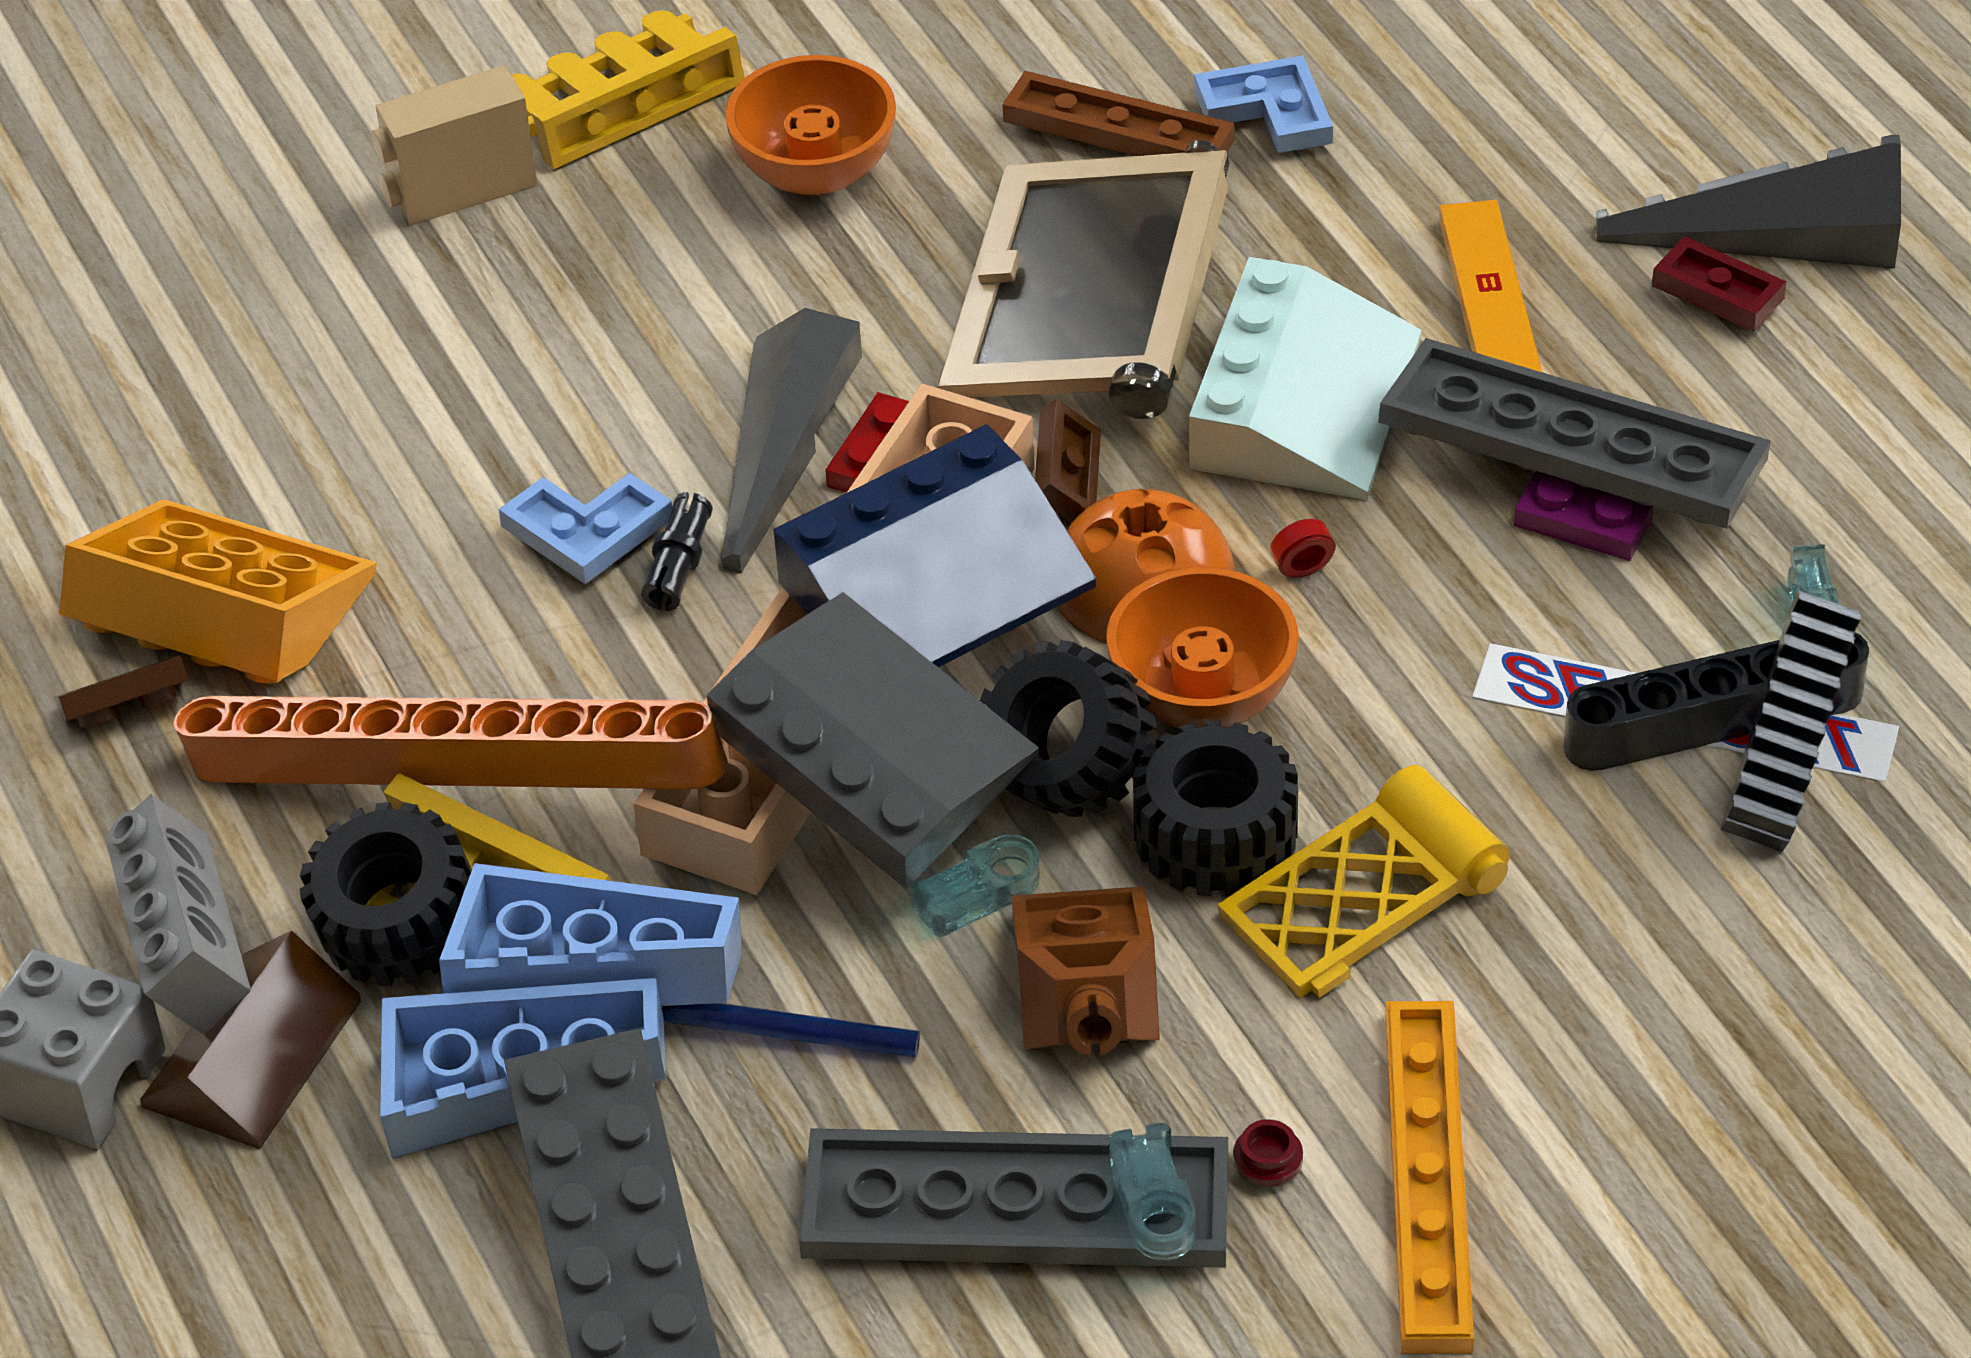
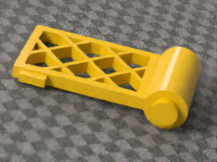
[1217,764,1510,999]

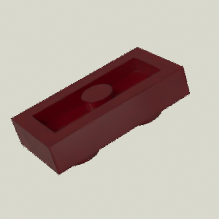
[1652,236,1787,332]

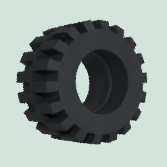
[980,640,1156,817]
[1133,721,1298,896]
[299,802,472,986]

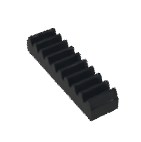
[1720,591,1862,852]

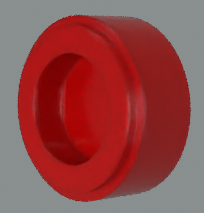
[1270,519,1336,578]

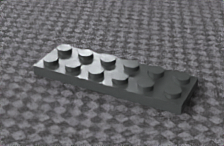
[1378,338,1771,529]
[504,1028,721,1358]
[799,1128,1229,1268]

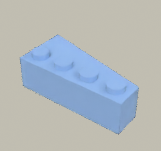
[439,863,742,1006]
[380,978,666,1159]

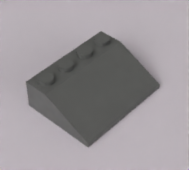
[706,592,1039,890]

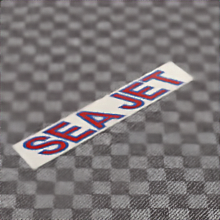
[1472,643,1900,782]

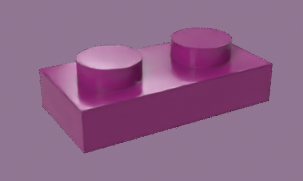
[1514,471,1653,561]

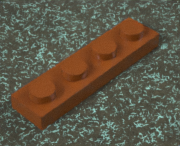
[1002,71,1234,156]

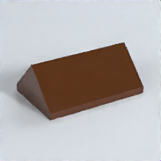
[140,930,361,1149]

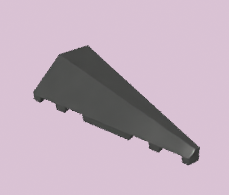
[1595,135,1901,268]
[722,308,862,573]

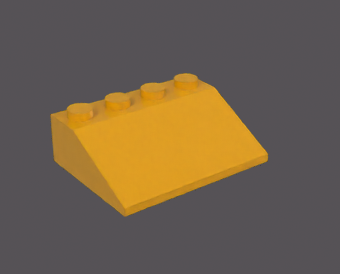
[59,499,377,684]

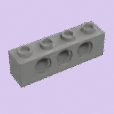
[105,794,251,1034]

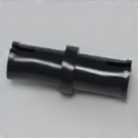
[641,492,713,611]

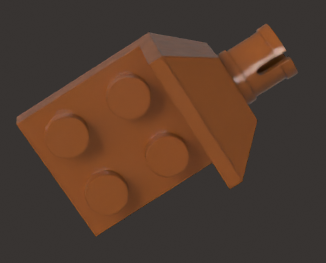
[1011,886,1160,1056]

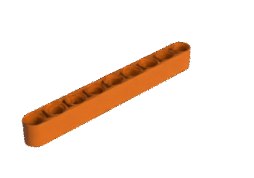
[173,696,728,789]

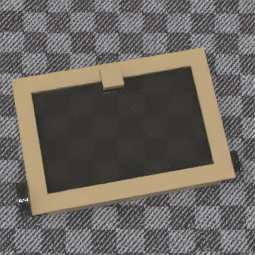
[938,140,1230,419]

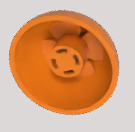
[725,55,896,195]
[1058,489,1235,643]
[1106,567,1299,728]

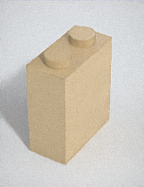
[372,65,537,226]

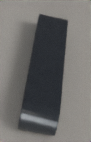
[1563,632,1869,771]

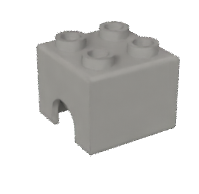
[0,949,166,1150]

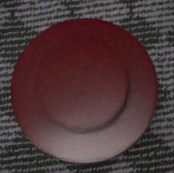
[1233,1119,1303,1187]

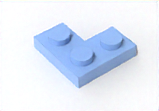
[1194,55,1333,153]
[498,472,673,584]

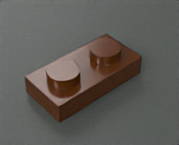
[1035,399,1101,522]
[54,656,189,729]

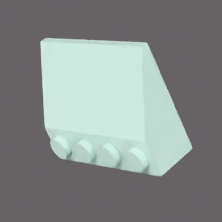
[1189,257,1422,501]

